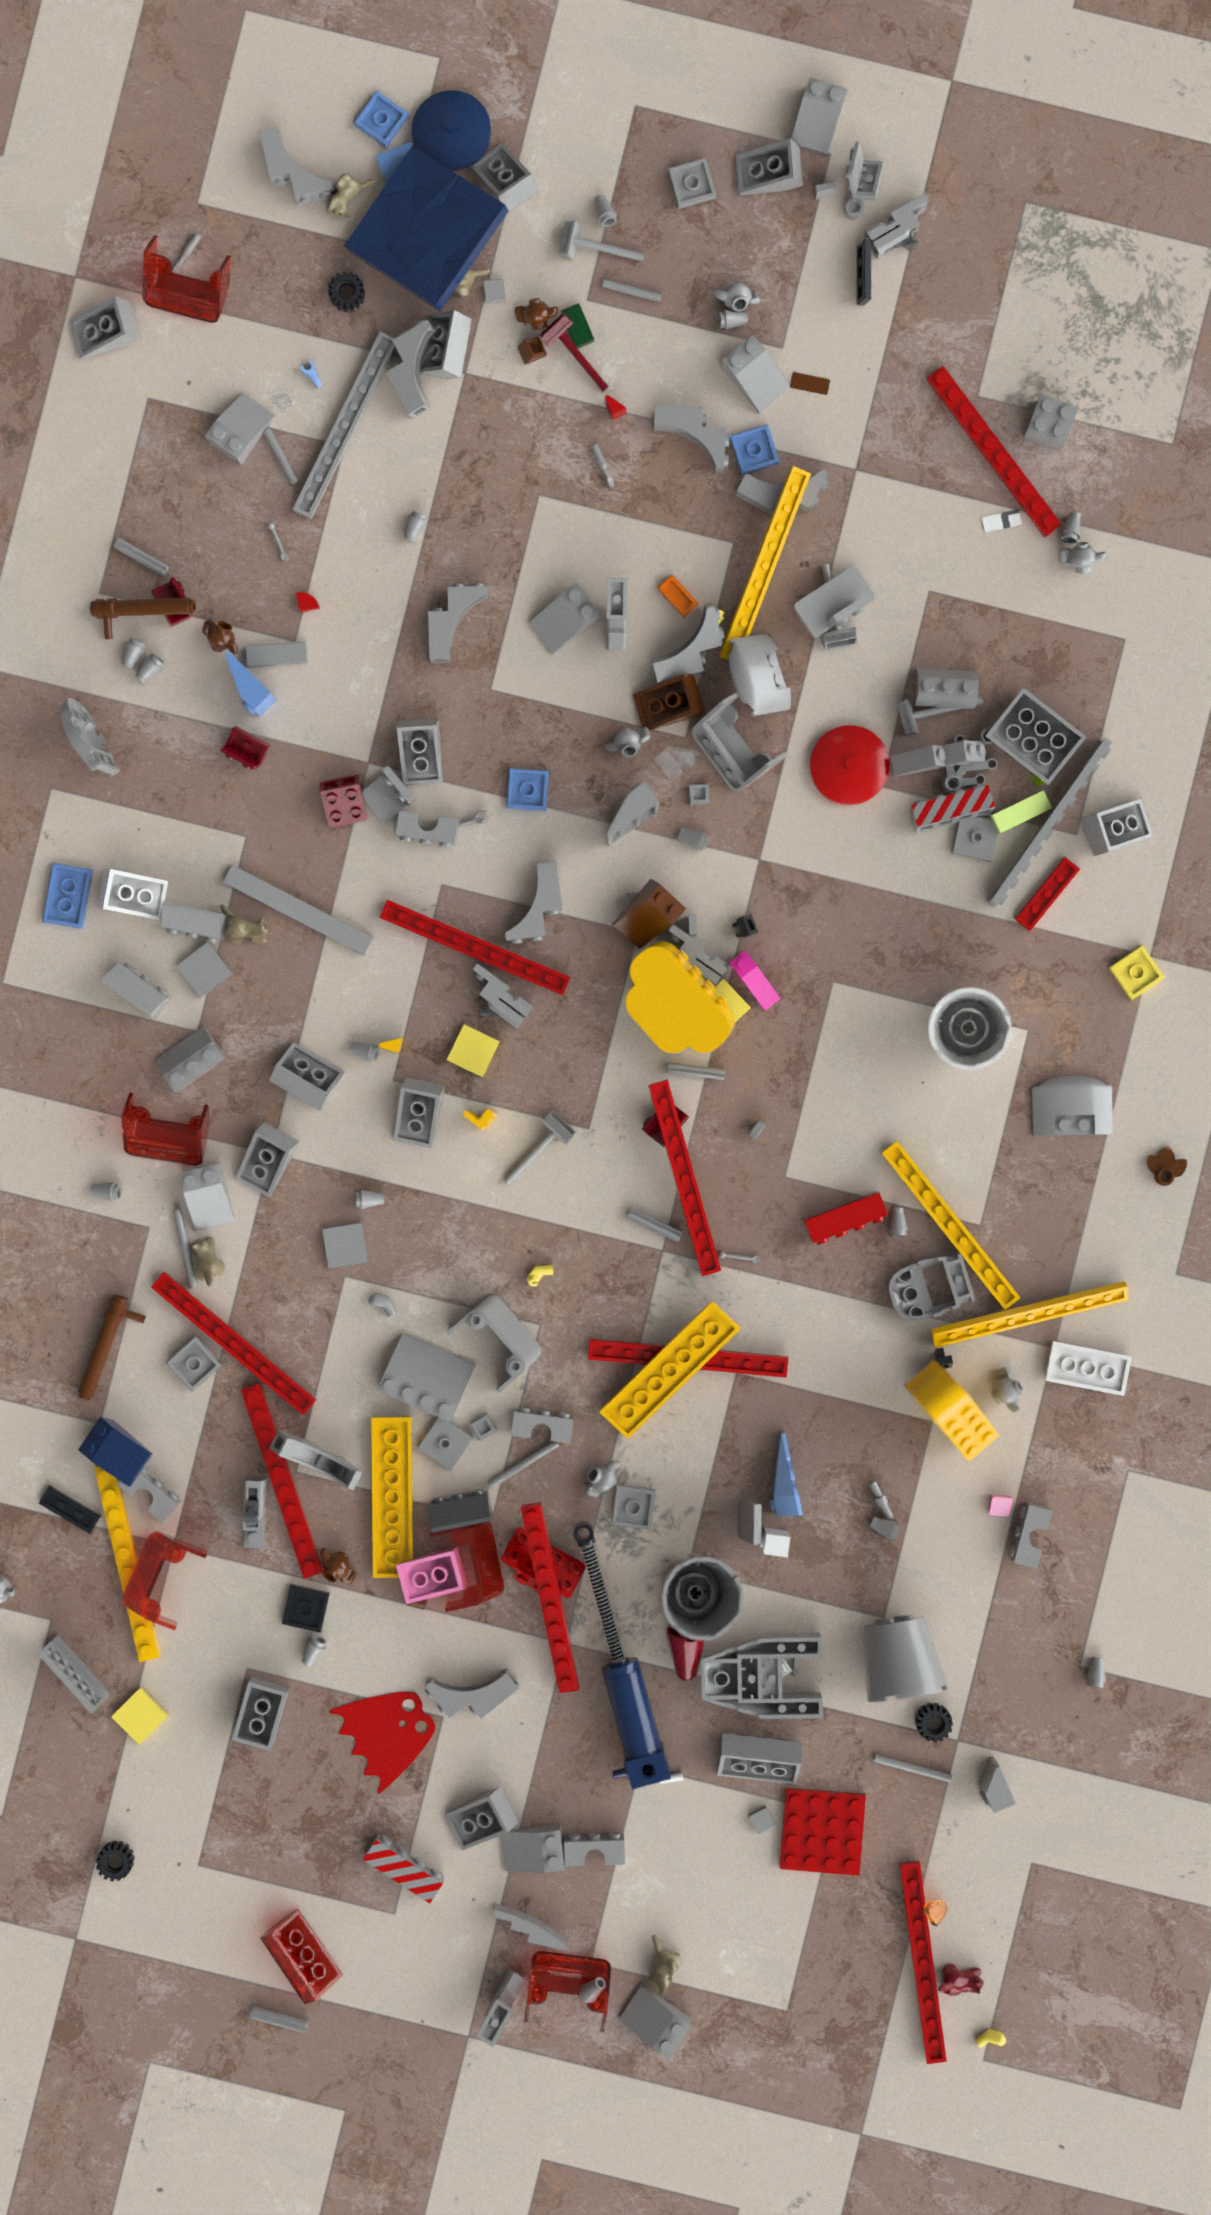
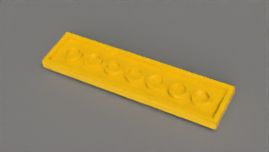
[599,1300,741,1439]
[371,1416,413,1578]

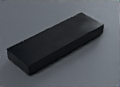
[857,239,871,306]
[39,1485,101,1534]

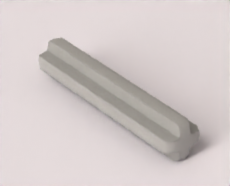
[114,538,169,576]
[666,1063,725,1080]
[626,1208,682,1242]
[250,2006,308,2033]

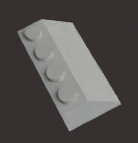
[717,1733,802,1785]

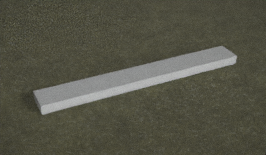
[223,865,374,956]

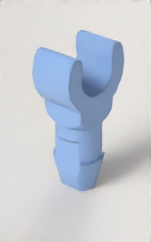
[301,360,321,387]

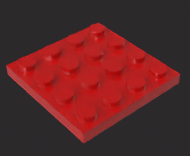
[779,1787,866,1876]

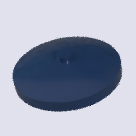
[412,90,491,171]

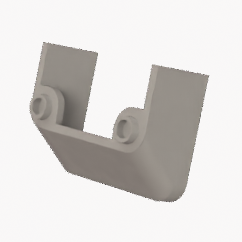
[692,693,787,792]
[447,1295,542,1393]

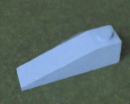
[770,1431,803,1517]

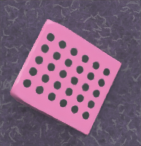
[989,1494,1013,1517]

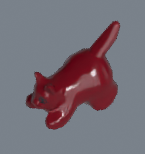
[938,1964,984,1996]

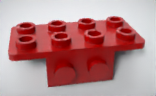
[501,1527,586,1598]

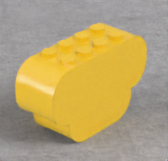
[626,941,735,1053]
[903,1359,999,1462]

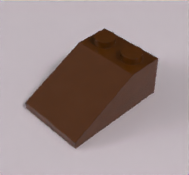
[633,674,705,731]
[612,879,686,949]

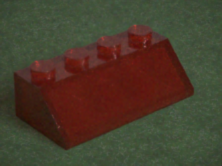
[260,1909,343,2004]

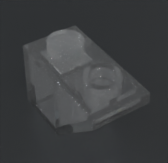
[653,746,700,780]

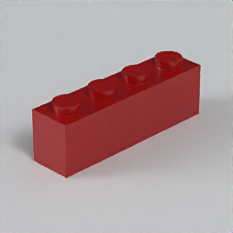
[803,1192,888,1245]

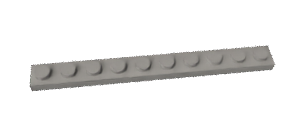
[292,331,396,520]
[988,738,1112,907]

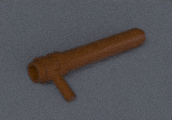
[90,598,196,639]
[78,1294,146,1400]

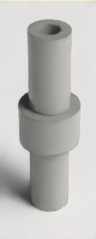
[869,1481,894,1520]

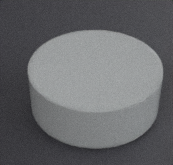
[844,198,865,220]
[748,1120,766,1140]

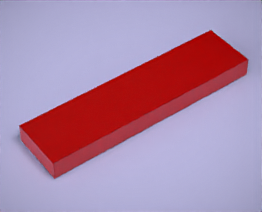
[1014,857,1080,932]

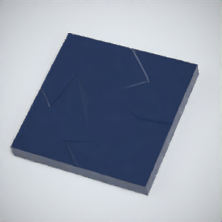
[344,145,509,312]

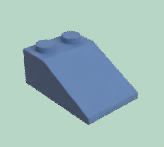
[225,651,276,717]

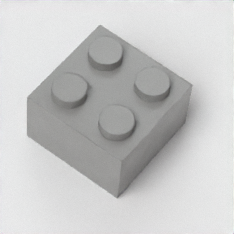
[1023,394,1079,451]

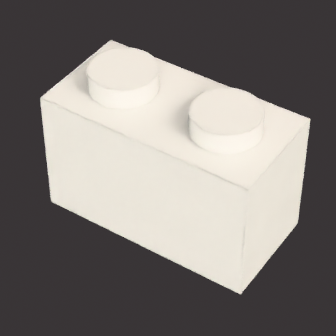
[759,1527,790,1558]

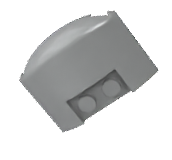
[728,634,791,717]
[1032,1075,1113,1136]

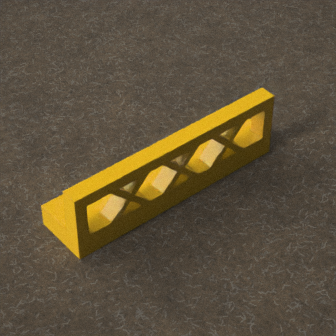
[462,1109,497,1130]

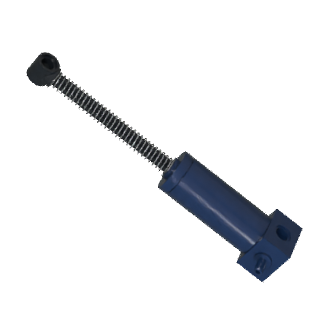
[574,1521,671,1790]

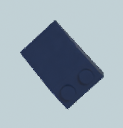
[78,1417,153,1487]

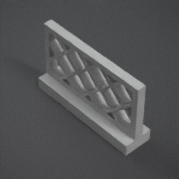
[37,1635,111,1714]

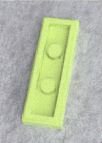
[990,790,1052,834]

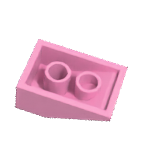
[396,1546,468,1604]

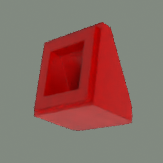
[605,395,626,420]

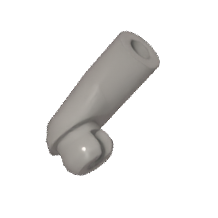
[368,1294,397,1317]

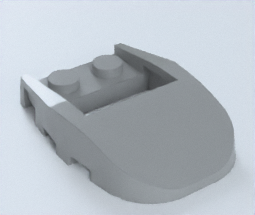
[61,698,120,777]
[889,1254,975,1320]

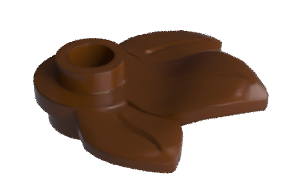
[1147,1146,1187,1186]

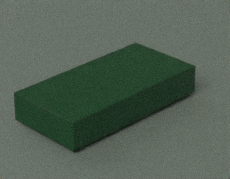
[561,303,595,349]

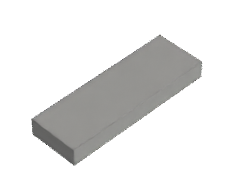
[246,642,308,668]

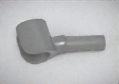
[460,810,489,827]

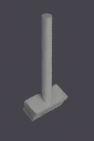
[558,220,644,262]
[821,564,857,650]
[897,696,983,735]
[504,1110,576,1185]

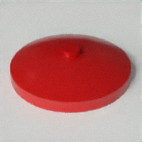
[809,725,890,806]

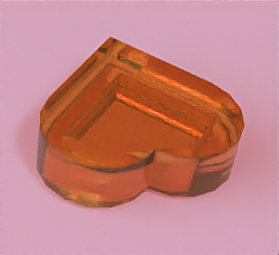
[924,1900,948,1927]

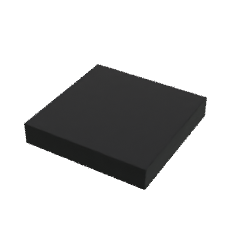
[282,1584,330,1633]

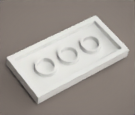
[1044,1341,1132,1396]

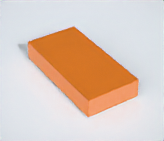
[657,575,699,618]

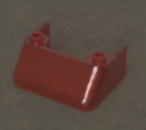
[142,235,231,323]
[121,1092,209,1166]
[430,1521,505,1612]
[122,1531,207,1631]
[524,1951,611,2032]

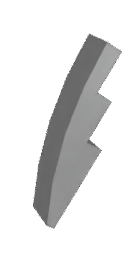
[492,1903,568,1951]

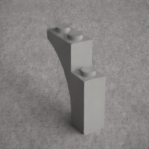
[259,127,335,205]
[387,320,435,418]
[654,405,729,473]
[736,469,829,516]
[428,583,488,663]
[651,603,725,683]
[891,740,986,776]
[505,861,563,945]
[270,1430,362,1490]
[425,1669,519,1719]

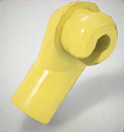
[527,1265,553,1287]
[975,2029,1006,2048]

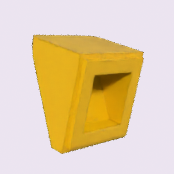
[379,1038,403,1053]

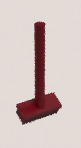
[539,312,609,392]

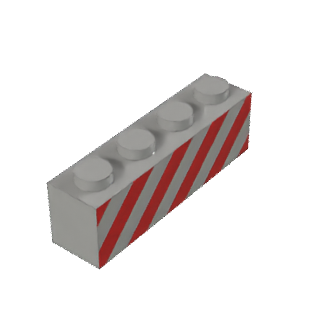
[910,784,995,833]
[363,1834,444,1904]

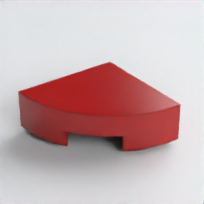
[296,592,320,613]

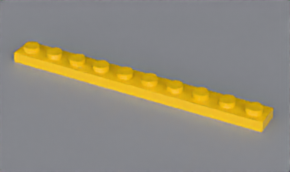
[719,466,811,661]
[881,1141,1020,1310]
[931,1281,1128,1348]
[94,1466,160,1662]

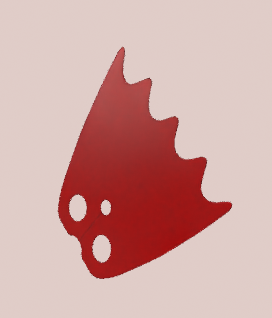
[330,1692,435,1794]

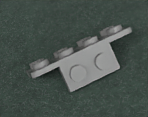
[793,566,875,638]

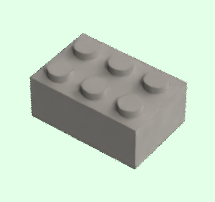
[232,1677,290,1751]

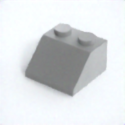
[979,1756,1016,1813]

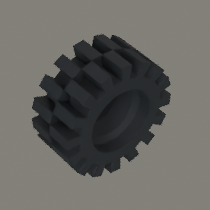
[328,271,365,312]
[915,1703,953,1743]
[96,1841,135,1882]

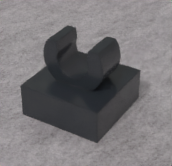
[732,914,758,938]
[931,1348,953,1369]

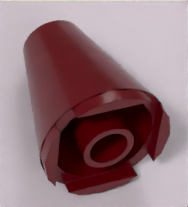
[666,1625,705,1681]

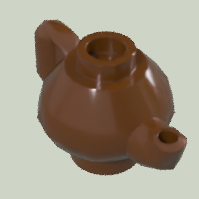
[514,298,558,330]
[202,620,238,654]
[320,1548,357,1585]

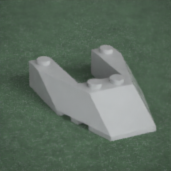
[701,1632,823,1719]

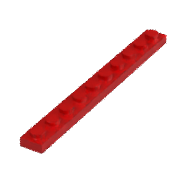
[926,366,1062,538]
[379,900,571,996]
[648,1079,721,1277]
[151,1272,317,1416]
[588,1338,789,1378]
[241,1383,323,1579]
[521,1502,580,1693]
[899,1860,947,2064]

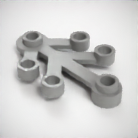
[942,727,998,794]

